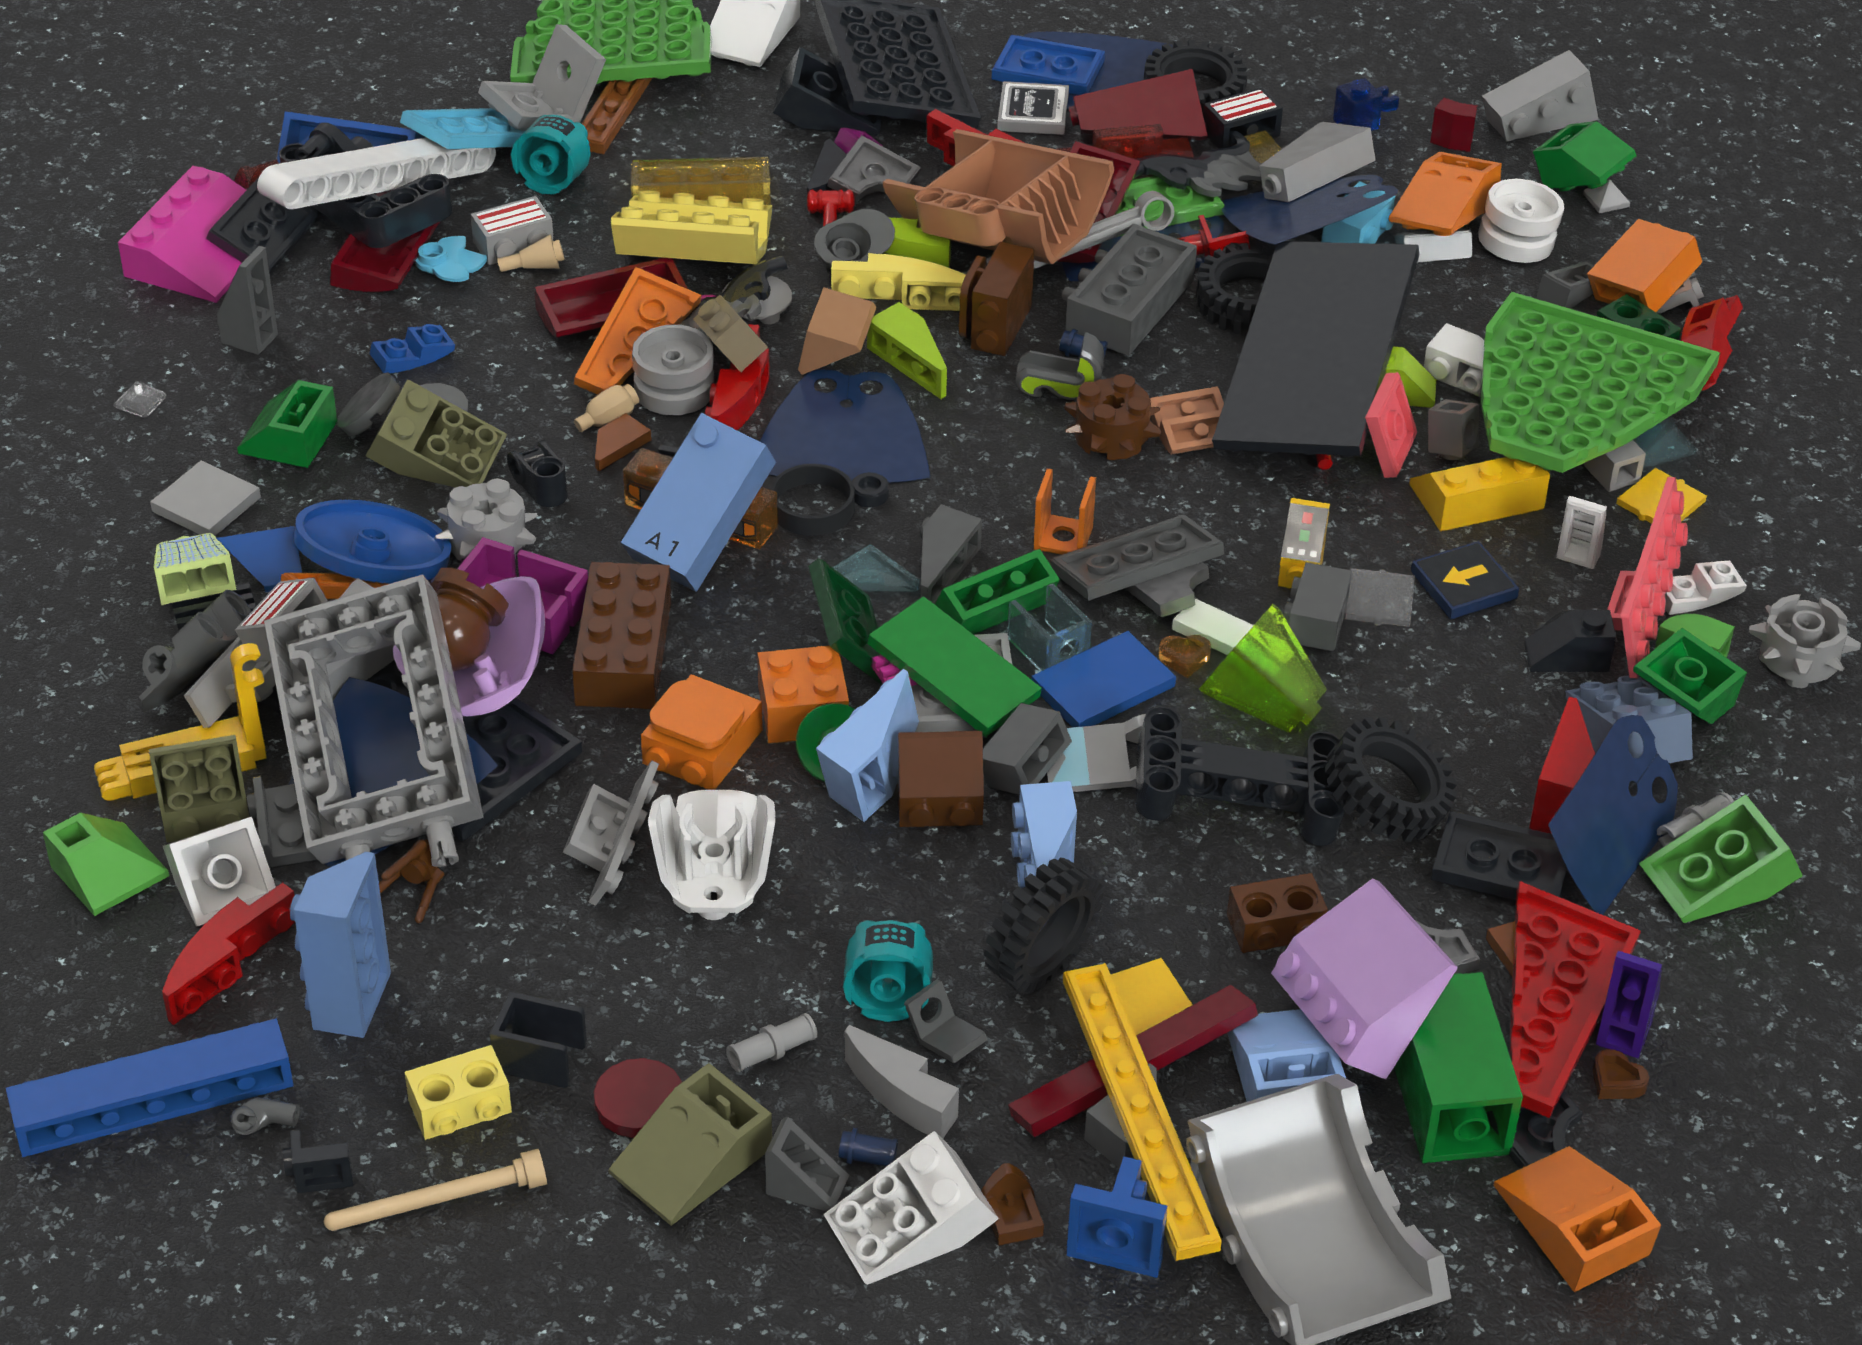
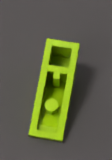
[867,302,947,399]

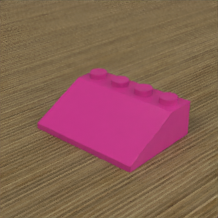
[118,166,246,303]

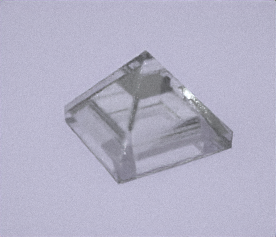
[114,381,167,418]

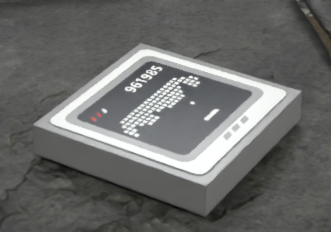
[997,81,1069,135]

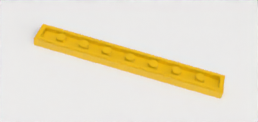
[1063,963,1222,1261]

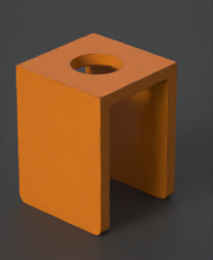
[1034,469,1096,555]

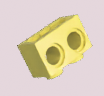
[405,1045,512,1140]

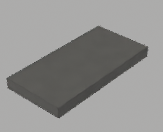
[1050,514,1224,601]

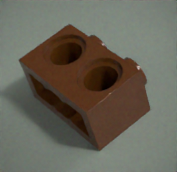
[1227,873,1328,953]

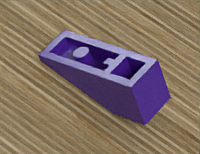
[1596,951,1662,1059]

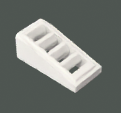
[1556,496,1607,569]

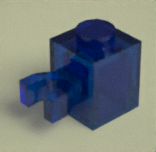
[1333,78,1399,131]

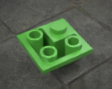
[43,813,169,916]

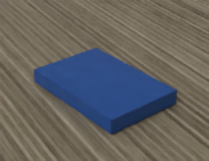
[992,35,1105,95]
[1031,631,1176,727]

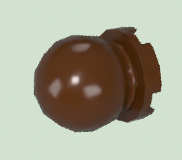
[430,568,509,672]

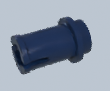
[1059,329,1108,357]
[838,1128,898,1166]

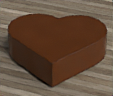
[1593,1049,1649,1099]

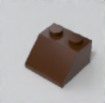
[897,731,984,827]

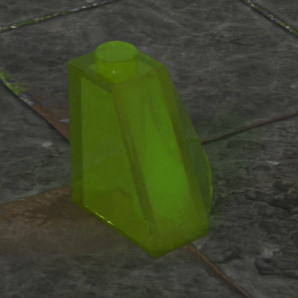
[1199,604,1327,733]

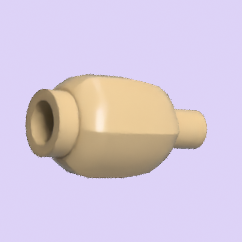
[574,384,639,432]

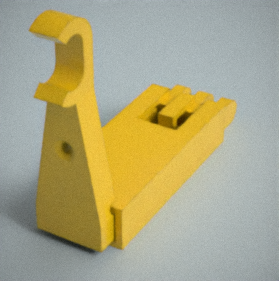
[94,643,267,801]

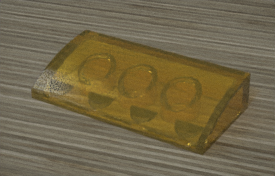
[631,157,771,205]

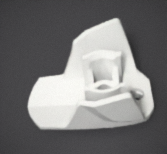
[648,790,775,920]

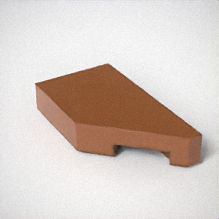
[595,413,651,471]

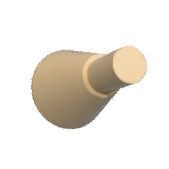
[497,234,565,272]

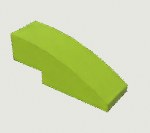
[883,217,951,268]

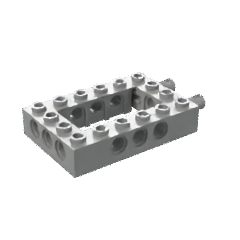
[264,574,484,867]

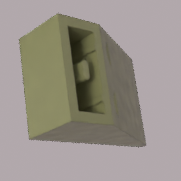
[366,379,507,487]
[149,735,249,843]
[609,1063,772,1226]

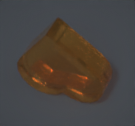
[1158,635,1211,678]

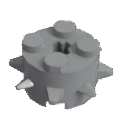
[435,478,538,562]
[1749,594,1861,688]

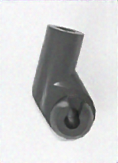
[230,1097,300,1135]

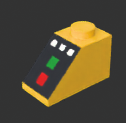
[1278,498,1330,588]

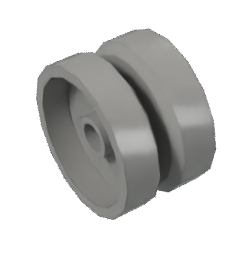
[632,325,714,415]

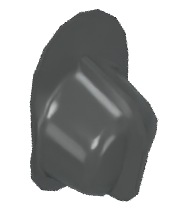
[814,209,895,270]

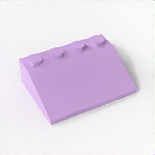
[1271,878,1458,1079]

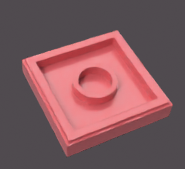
[1365,372,1418,478]

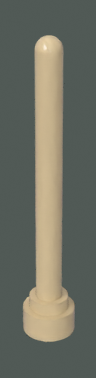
[324,1149,547,1231]

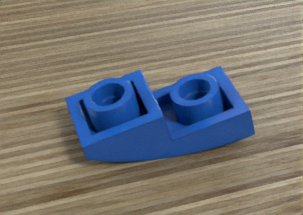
[370,324,455,373]

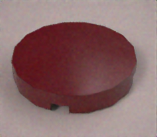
[594,1058,682,1138]

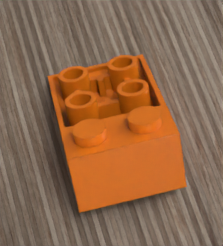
[1389,151,1502,236]
[1493,1146,1661,1292]

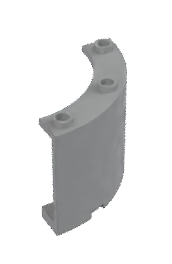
[1186,1074,1451,1345]

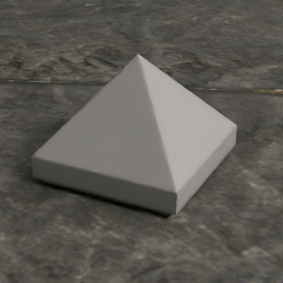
[1583,180,1630,214]

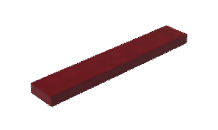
[1008,985,1258,1137]

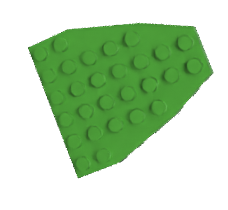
[510,0,712,84]
[1480,292,1720,473]

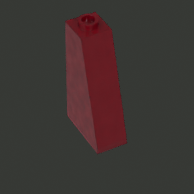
[1069,69,1207,141]

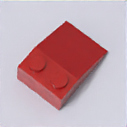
[1529,696,1595,834]

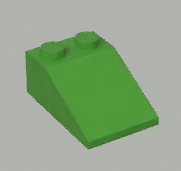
[1639,794,1803,923]

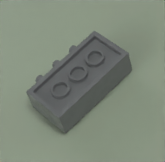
[1061,224,1197,356]

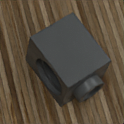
[1428,399,1479,460]

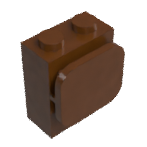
[959,242,1034,356]

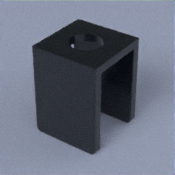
[490,991,587,1088]

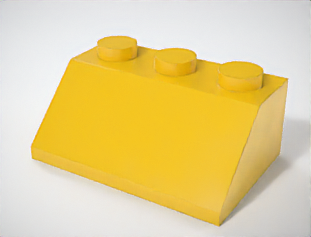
[1409,457,1550,531]

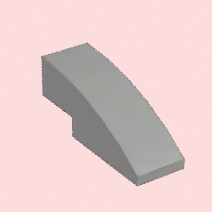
[845,1025,959,1139]

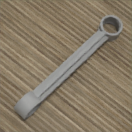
[986,191,1174,269]

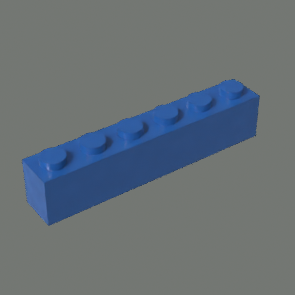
[6,1018,294,1157]

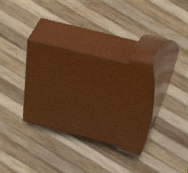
[981,1163,1044,1246]

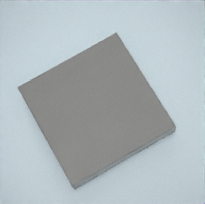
[150,460,261,536]

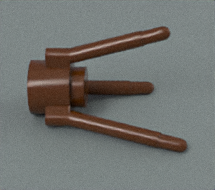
[379,839,444,923]

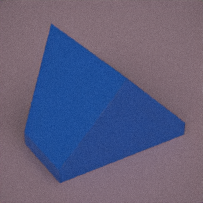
[216,526,302,592]

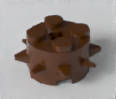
[1064,374,1162,460]

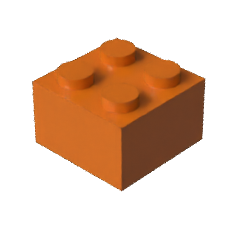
[757,645,849,744]

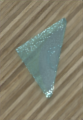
[833,544,920,592]

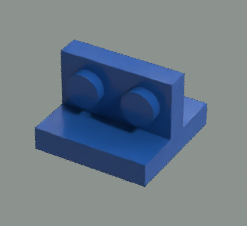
[1066,1156,1168,1278]

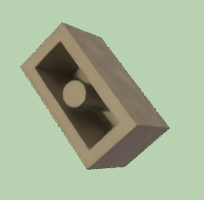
[693,295,768,372]

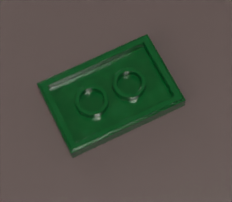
[808,558,891,684]

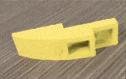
[831,253,966,311]

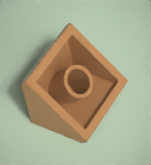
[798,287,876,375]

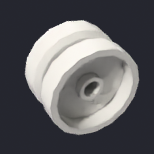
[1478,178,1564,263]

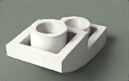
[1665,561,1747,615]

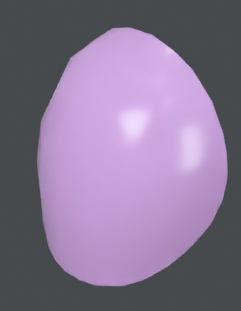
[393,576,545,717]

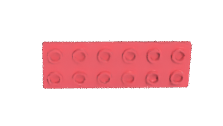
[1607,477,1688,679]

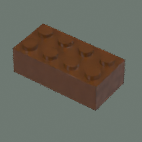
[572,562,671,709]

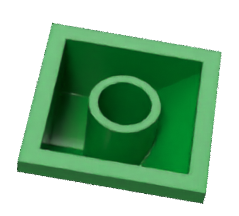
[1633,628,1747,724]

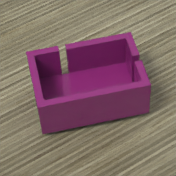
[458,537,588,654]

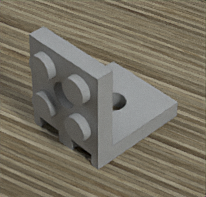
[478,24,606,131]

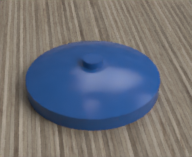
[293,500,452,584]

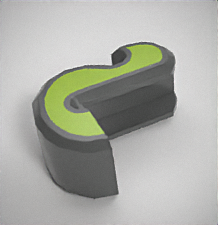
[1015,332,1104,401]

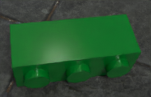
[935,549,1060,635]

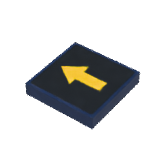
[1411,541,1519,620]

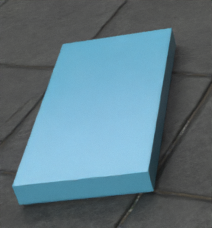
[400,108,525,149]

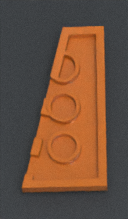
[574,267,702,395]

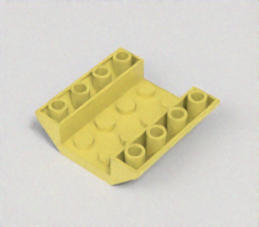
[611,191,772,264]

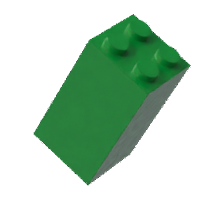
[1394,972,1523,1163]

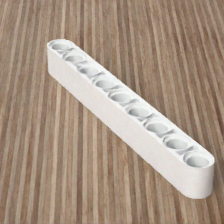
[257,137,496,209]

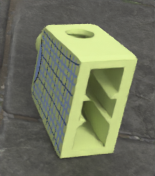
[154,533,236,605]

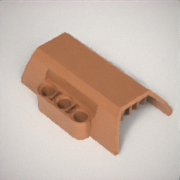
[883,129,1114,265]

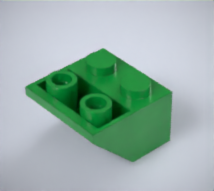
[1533,121,1636,191]
[237,380,337,468]

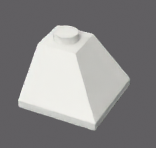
[163,817,276,926]

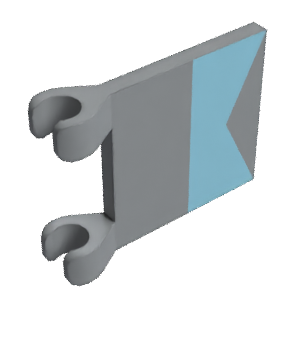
[1047,714,1146,792]

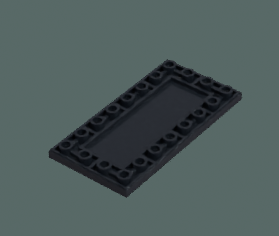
[1212,241,1420,457]

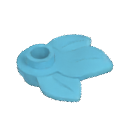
[416,236,487,282]

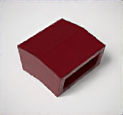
[1430,97,1478,152]

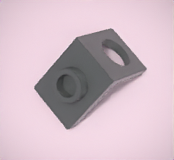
[904,979,987,1063]

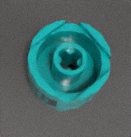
[511,115,591,195]
[843,920,933,1022]

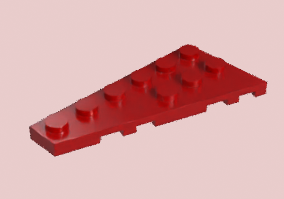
[1509,881,1641,1118]

